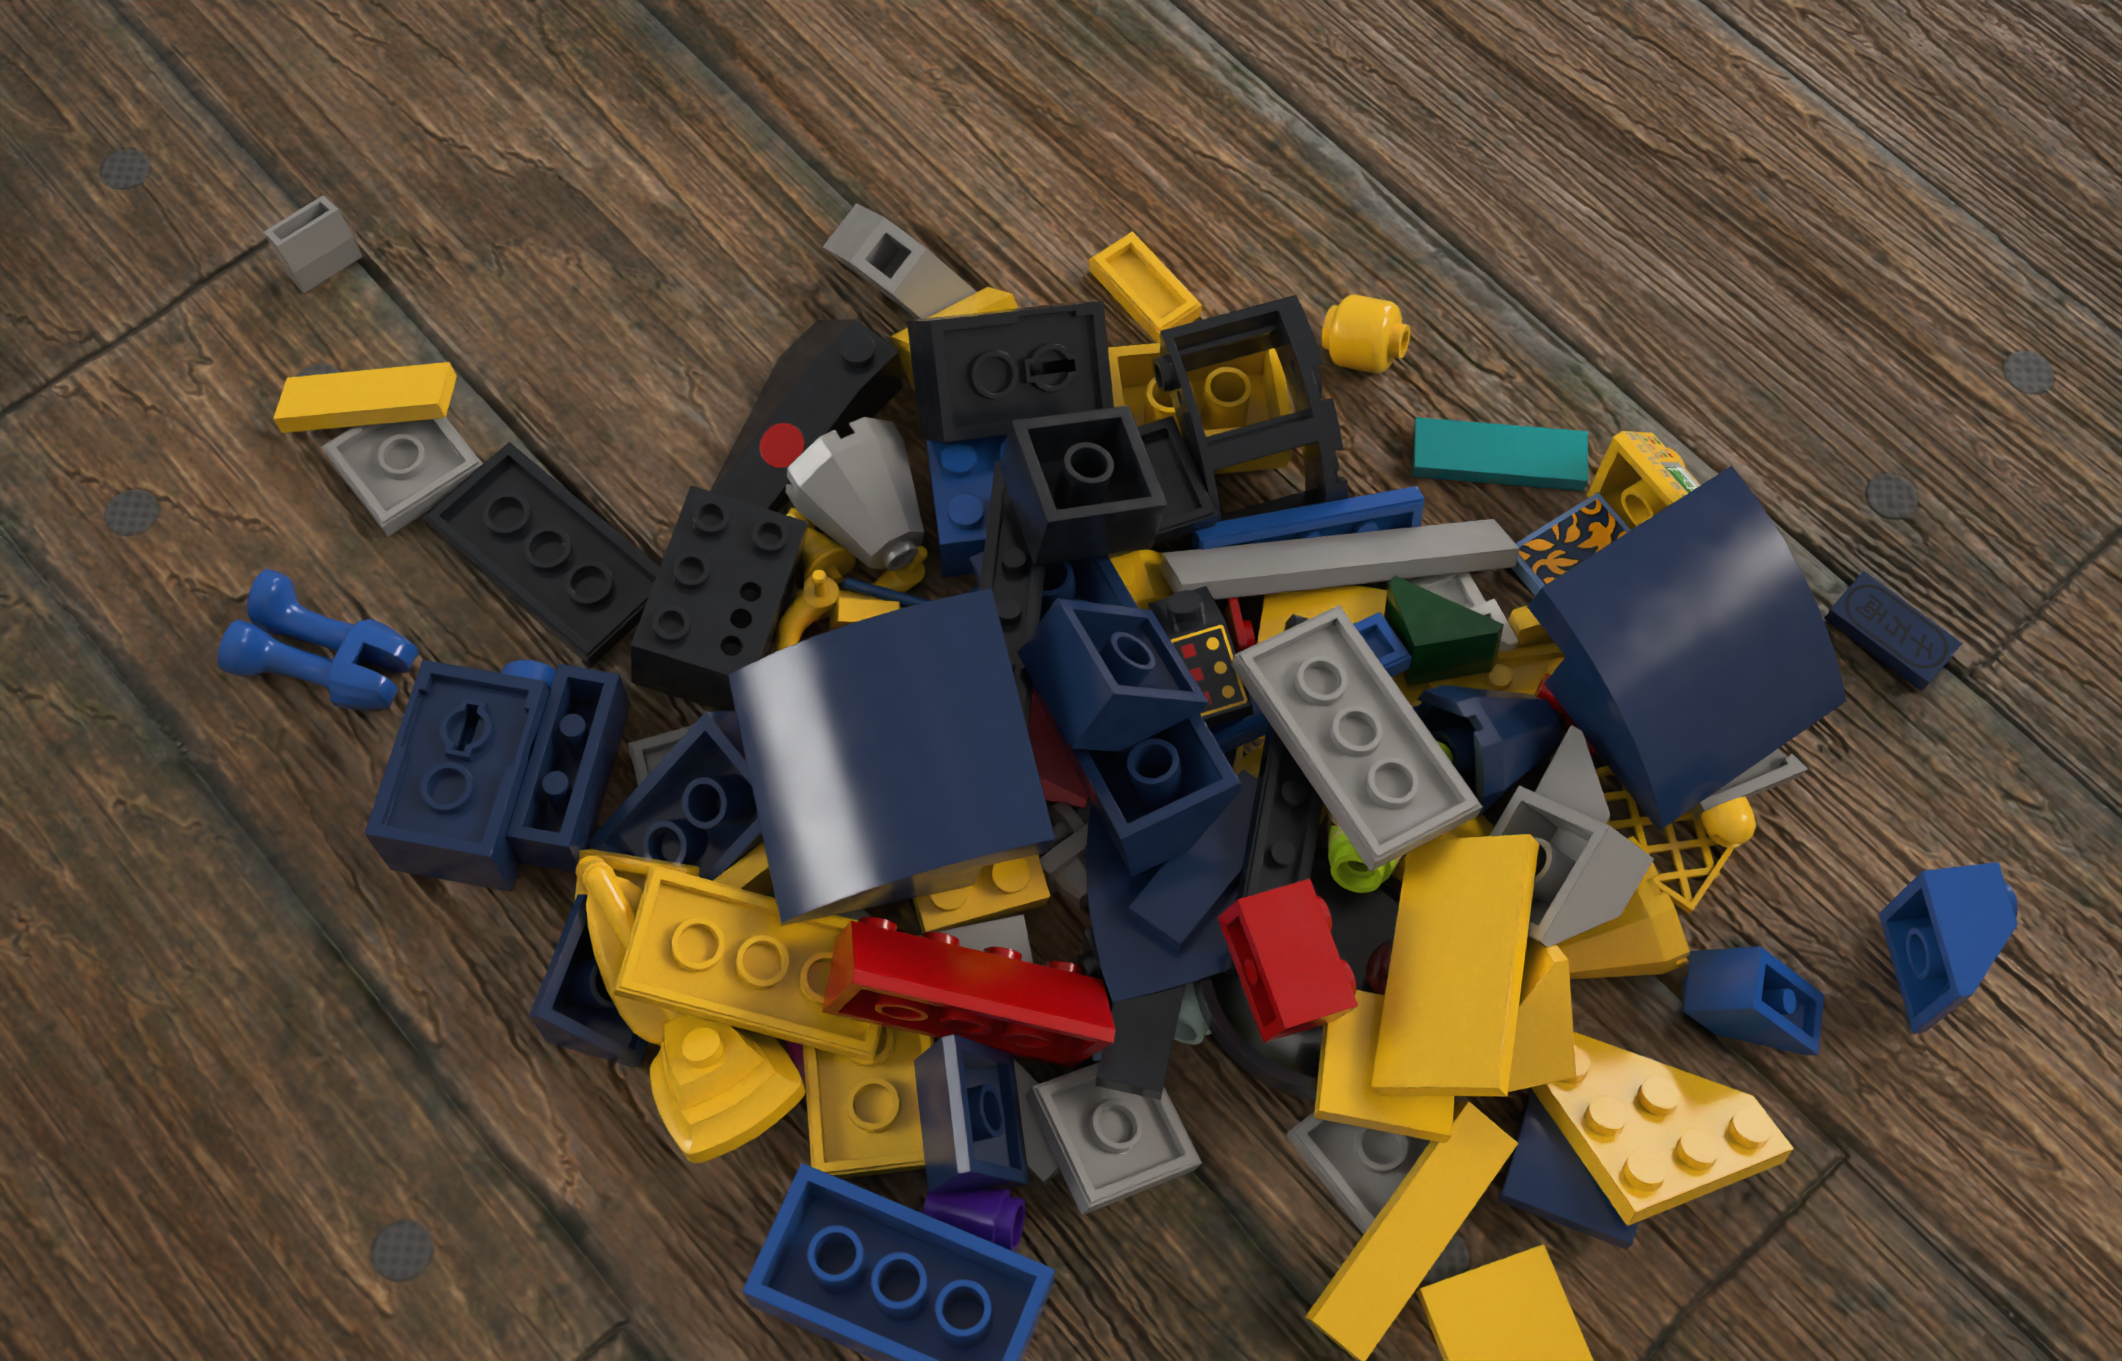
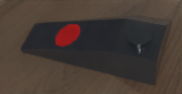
[710,319,902,512]

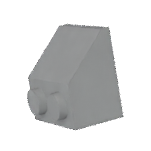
[1489,786,1654,947]

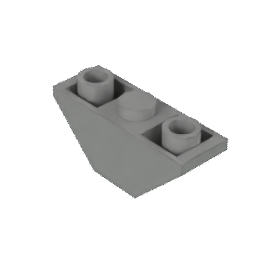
[823,203,977,319]

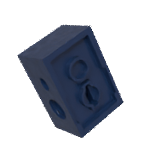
[364,660,550,892]

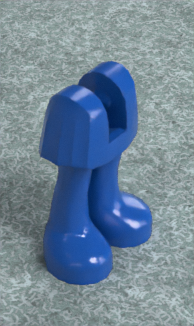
[218,569,419,711]

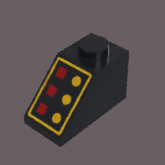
[1148,586,1254,728]

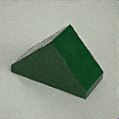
[1384,575,1504,686]

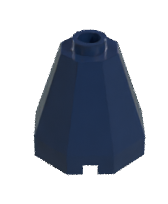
[1412,685,1561,816]

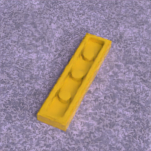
[1305,1101,1518,1361]

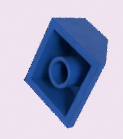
[1878,862,2018,1034]

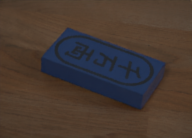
[1824,571,1963,691]

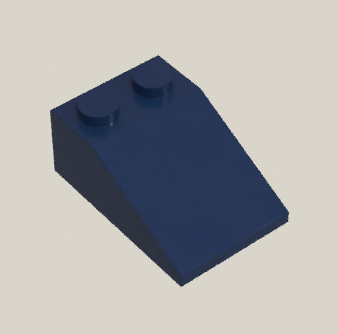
[588,710,763,881]

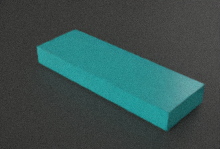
[1411,417,1588,491]

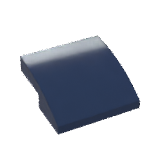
[1497,1087,1639,1250]

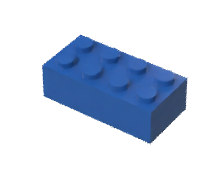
[742,1163,1055,1361]

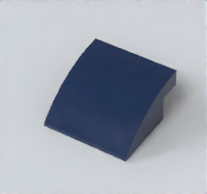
[1527,466,1846,831]
[728,588,1055,926]

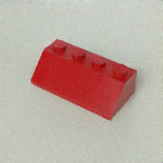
[822,917,1115,1068]

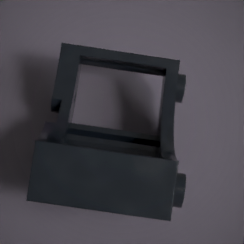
[1153,295,1349,538]

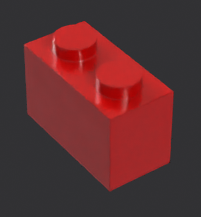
[1217,879,1358,1043]

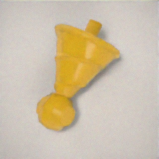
[786,508,856,584]

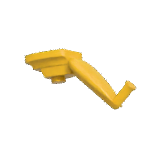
[575,855,806,1164]

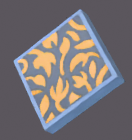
[1511,492,1631,596]

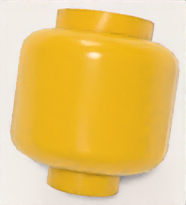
[1321,294,1410,374]

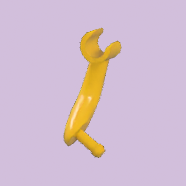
[774,570,839,653]

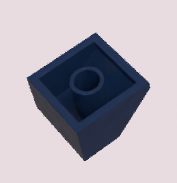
[1017,598,1209,752]

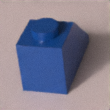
[1682,946,1824,1055]

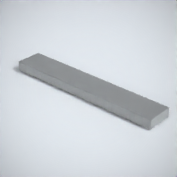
[1161,519,1519,600]

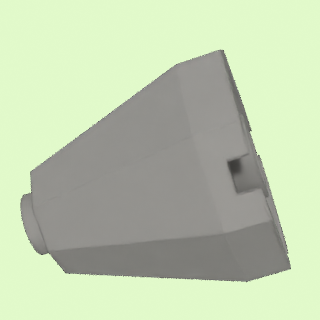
[786,417,924,571]

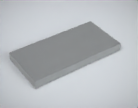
[1231,605,1483,871]

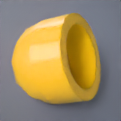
[1699,796,1756,848]

